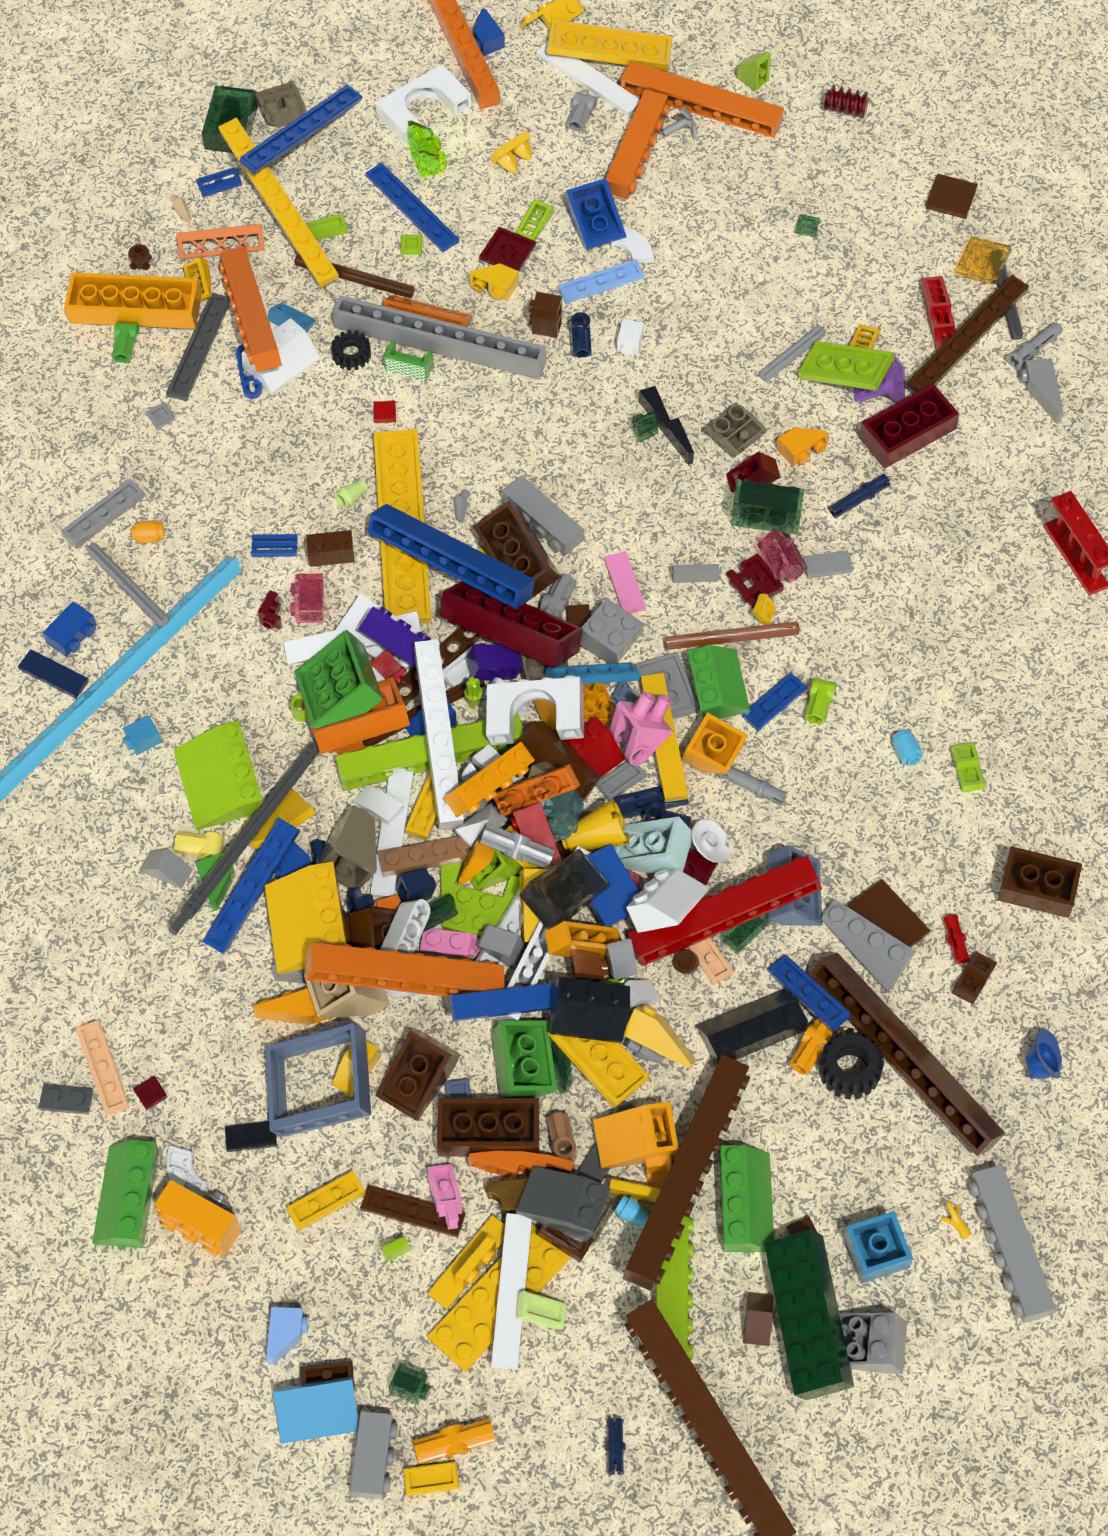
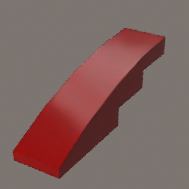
[921,276,955,352]

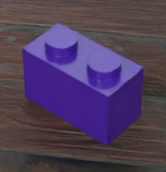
[467,643,522,680]

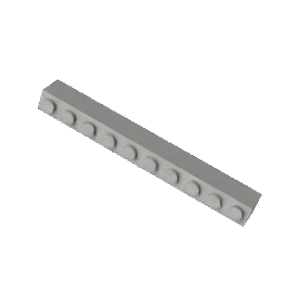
[333,295,546,379]

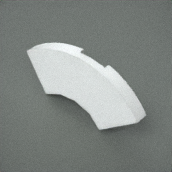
[611,226,654,263]
[166,1145,209,1197]

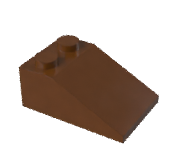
[376,1030,461,1121]

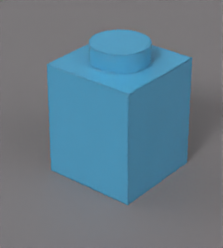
[123,715,162,755]

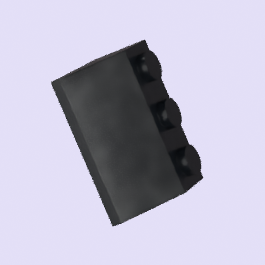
[550,977,630,1043]

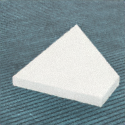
[455,803,507,847]

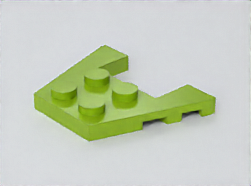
[441,862,520,939]

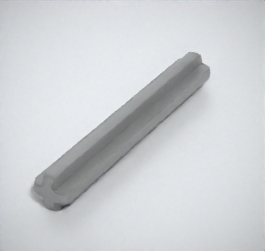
[759,325,826,382]

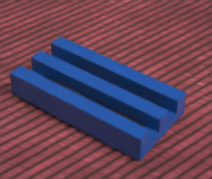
[196,167,242,197]
[251,534,298,557]

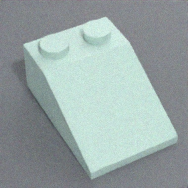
[614,817,692,874]

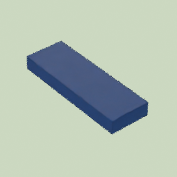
[742,672,807,731]

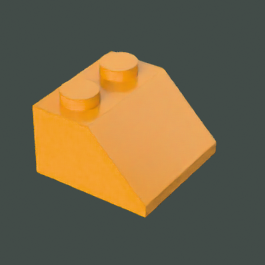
[681,712,748,774]

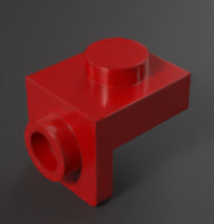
[370,649,407,685]

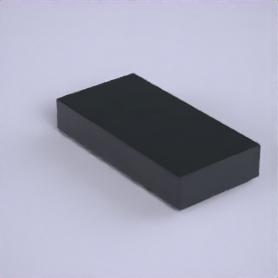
[225,1121,277,1152]

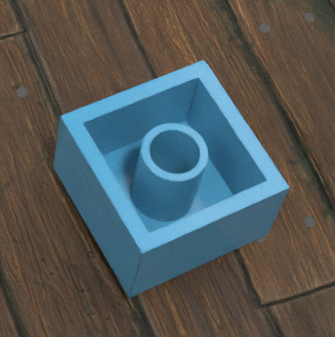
[843,1211,913,1283]

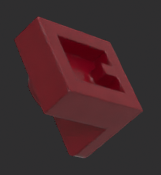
[258,590,282,630]

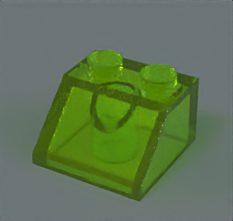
[407,120,447,178]

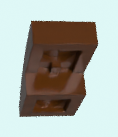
[952,951,998,1005]

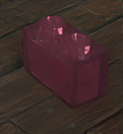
[757,530,808,582]
[291,573,324,624]

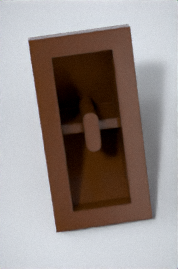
[743,1292,773,1346]

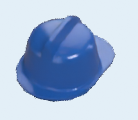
[1025,1029,1062,1080]

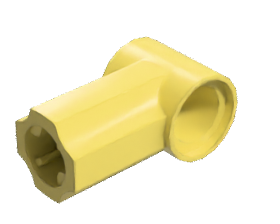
[174,832,225,859]

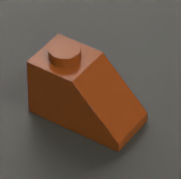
[571,949,608,982]

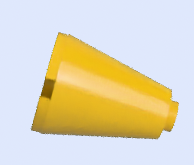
[561,799,630,853]

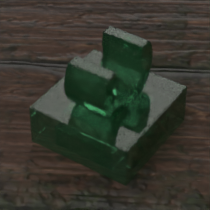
[632,412,659,442]

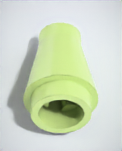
[335,479,368,508]

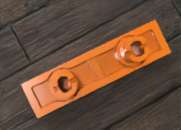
[493,764,580,815]

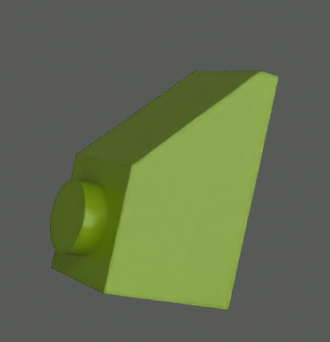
[737,52,771,91]
[470,849,523,891]

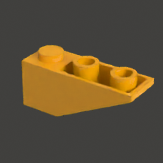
[253,986,333,1025]

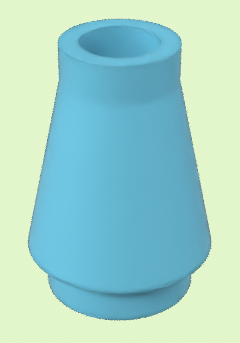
[614,1195,650,1228]

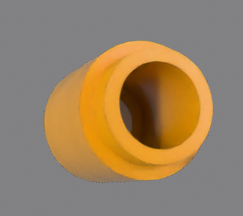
[131,520,165,544]

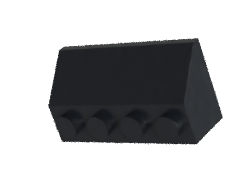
[696,989,808,1066]

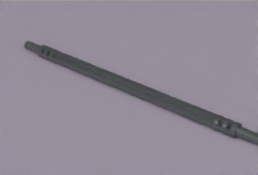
[168,740,320,935]

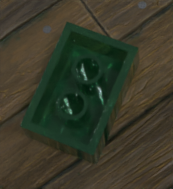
[202,85,258,153]
[731,480,804,535]

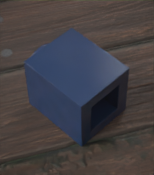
[395,868,436,903]

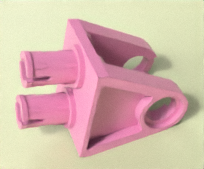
[610,691,673,766]

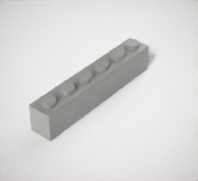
[969,1165,1056,1323]

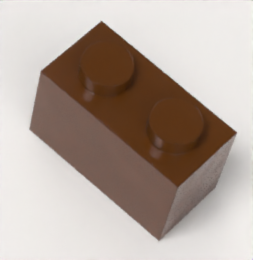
[529,291,562,338]
[306,530,355,567]

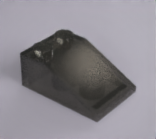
[519,848,611,930]

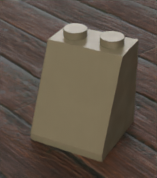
[317,805,377,890]

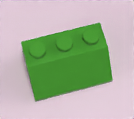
[688,645,750,719]
[492,1020,557,1098]

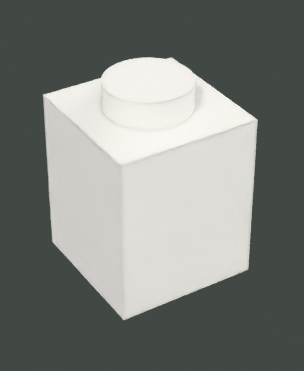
[617,319,644,355]

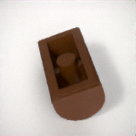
[300,1361,355,1389]

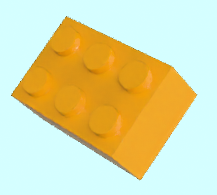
[154,1179,241,1257]

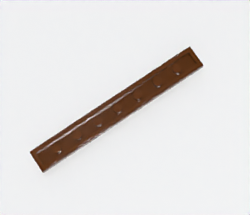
[907,275,1029,393]

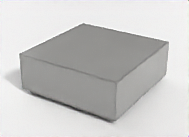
[145,402,176,430]

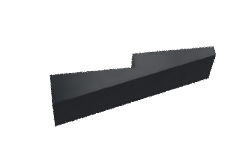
[638,386,694,465]

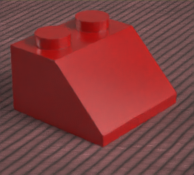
[564,716,625,777]

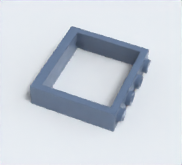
[265,1023,371,1137]

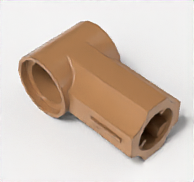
[547,1112,576,1162]

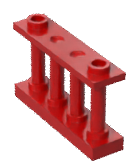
[1043,491,1108,596]

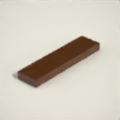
[361,1185,466,1238]

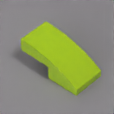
[951,742,986,793]

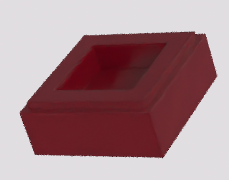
[133,1076,168,1110]

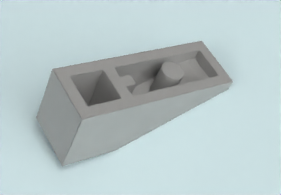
[1020,358,1063,424]

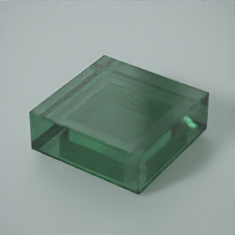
[795,214,820,237]

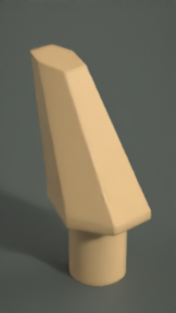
[170,195,191,223]

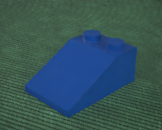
[564,178,627,250]

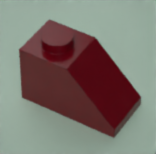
[726,451,781,493]

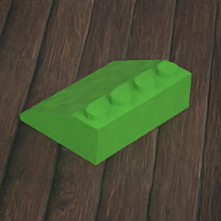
[294,629,383,729]

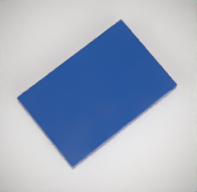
[569,844,640,927]

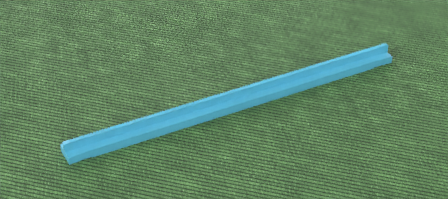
[0,557,241,802]

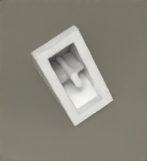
[624,980,661,1015]

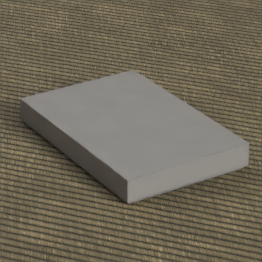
[634,652,700,720]

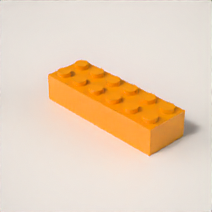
[64,272,202,329]

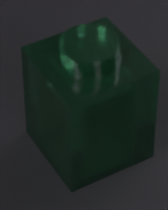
[389,1364,432,1406]

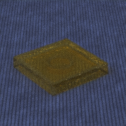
[955,237,1011,285]

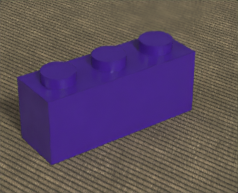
[358,606,431,667]

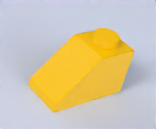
[332,1041,380,1097]

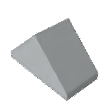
[139,849,193,889]
[477,925,526,970]
[606,938,638,980]

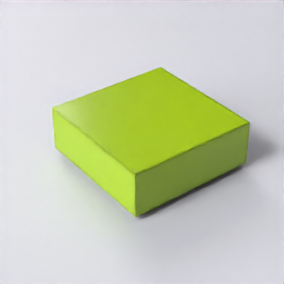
[401,235,423,255]
[382,1236,410,1262]

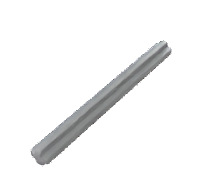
[86,543,170,627]

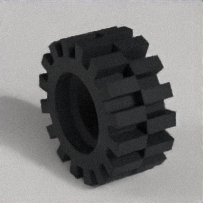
[331,330,371,371]

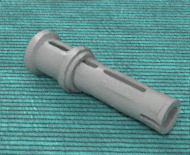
[1006,322,1063,370]

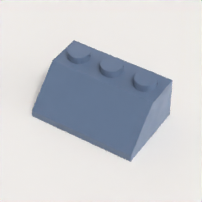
[766,845,822,926]

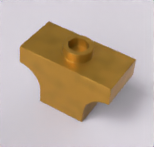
[487,1176,528,1218]

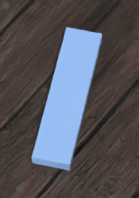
[558,259,644,304]

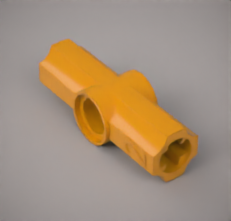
[789,1018,836,1076]
[413,1419,496,1465]

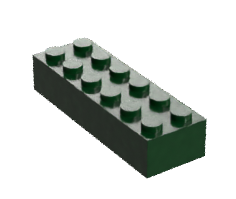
[764,1229,855,1400]

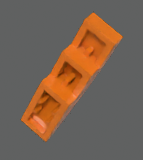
[468,1151,574,1178]

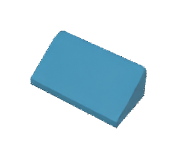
[268,302,317,333]

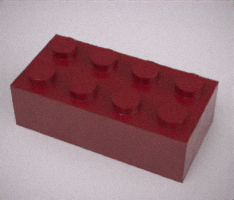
[859,383,960,469]

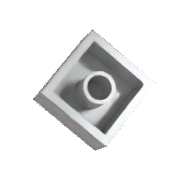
[580,598,644,664]

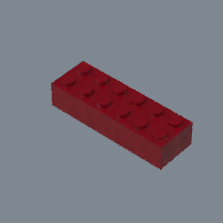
[439,582,583,668]

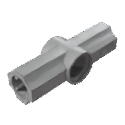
[540,573,576,619]
[480,823,555,869]

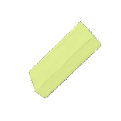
[516,1291,566,1330]

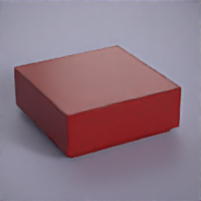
[373,400,396,423]

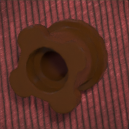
[128,244,152,270]

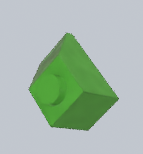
[196,852,235,912]

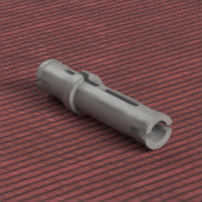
[718,766,788,806]

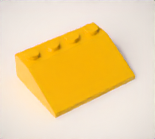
[265,861,348,974]

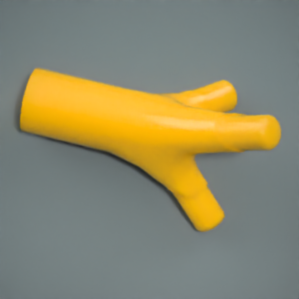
[941,1201,972,1240]

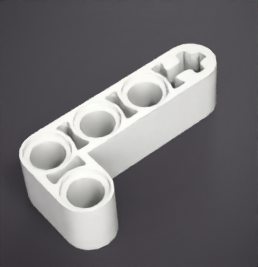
[380,899,430,998]

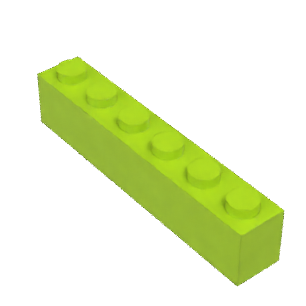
[656,1216,694,1360]

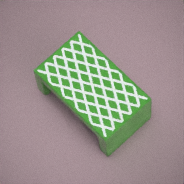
[384,341,433,381]

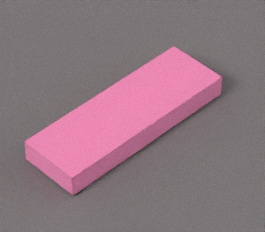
[604,551,646,614]

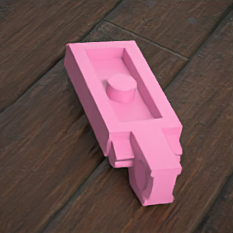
[420,928,482,958]
[426,1164,462,1230]

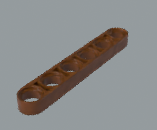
[397,626,480,706]

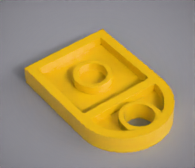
[243,789,316,848]

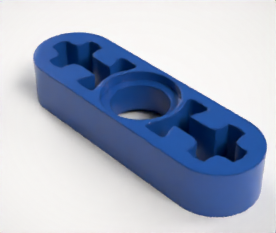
[236,344,262,399]

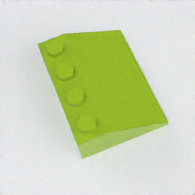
[173,720,263,831]

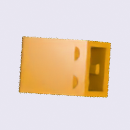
[534,683,616,734]
[593,1102,679,1169]

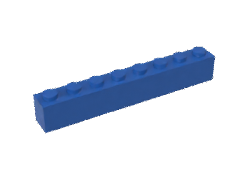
[368,504,535,609]

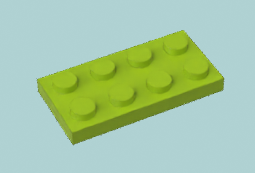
[798,341,895,391]

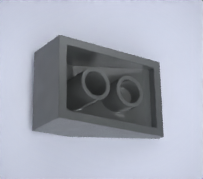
[515,1166,610,1242]

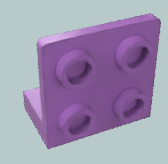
[854,354,905,403]

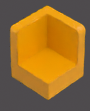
[645,1155,672,1189]

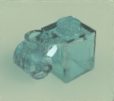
[543,789,584,840]

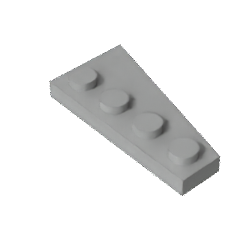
[821,899,916,992]

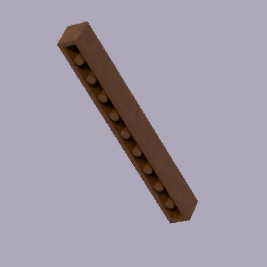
[809,953,1006,1156]
[622,1055,751,1291]
[624,1299,797,1536]

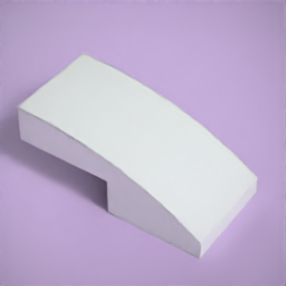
[353,785,404,826]

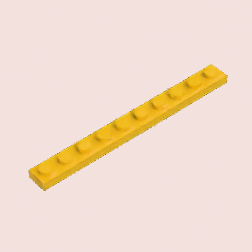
[218,117,339,288]

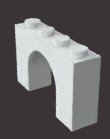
[375,64,472,145]
[486,675,584,745]

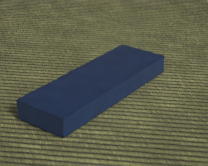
[18,649,89,699]
[614,786,688,819]

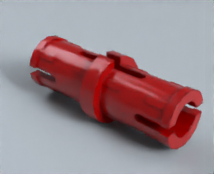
[943,914,970,964]

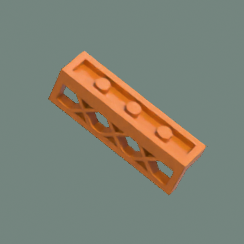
[176,224,264,259]
[384,295,473,327]

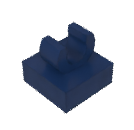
[345,888,375,917]

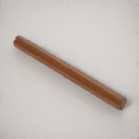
[664,621,800,650]

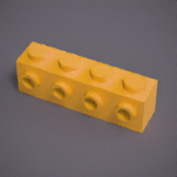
[443,742,535,817]

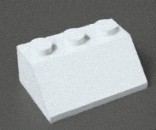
[242,318,320,394]
[626,869,709,933]

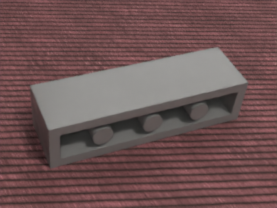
[502,475,584,556]

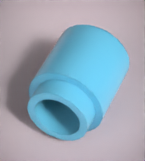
[892,730,923,765]

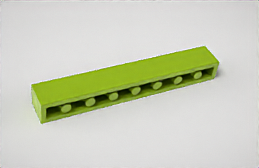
[335,713,524,791]

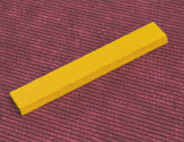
[641,673,688,802]

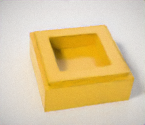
[752,594,777,625]

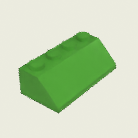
[92,1140,159,1248]
[719,1145,774,1252]

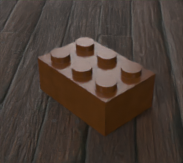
[997,846,1082,918]

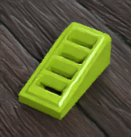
[516,198,554,241]

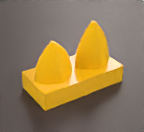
[489,131,532,173]

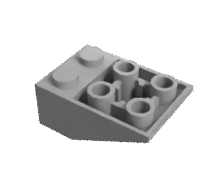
[839,1312,907,1374]

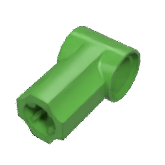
[112,322,140,363]

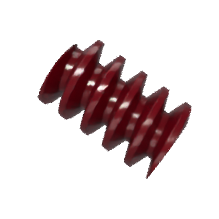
[824,84,869,118]

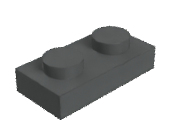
[39,1084,93,1115]

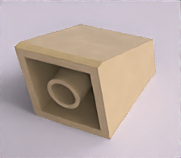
[304,973,390,1018]

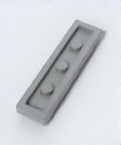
[61,478,145,549]

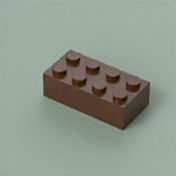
[473,500,561,602]
[437,1098,539,1157]

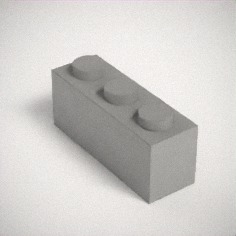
[350,1411,398,1500]

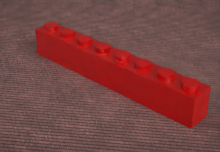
[628,855,822,966]

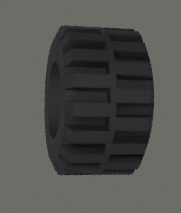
[819,1030,884,1100]

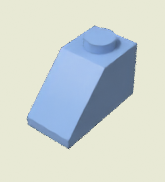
[266,1307,309,1365]

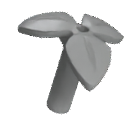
[662,107,697,140]

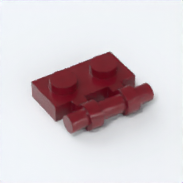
[726,554,784,608]

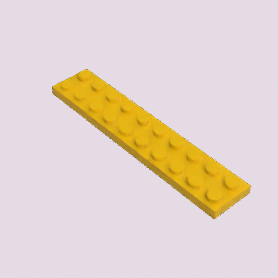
[374,429,432,623]

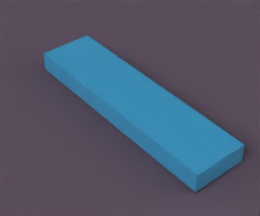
[545,662,640,684]

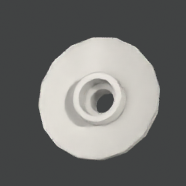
[691,819,731,863]

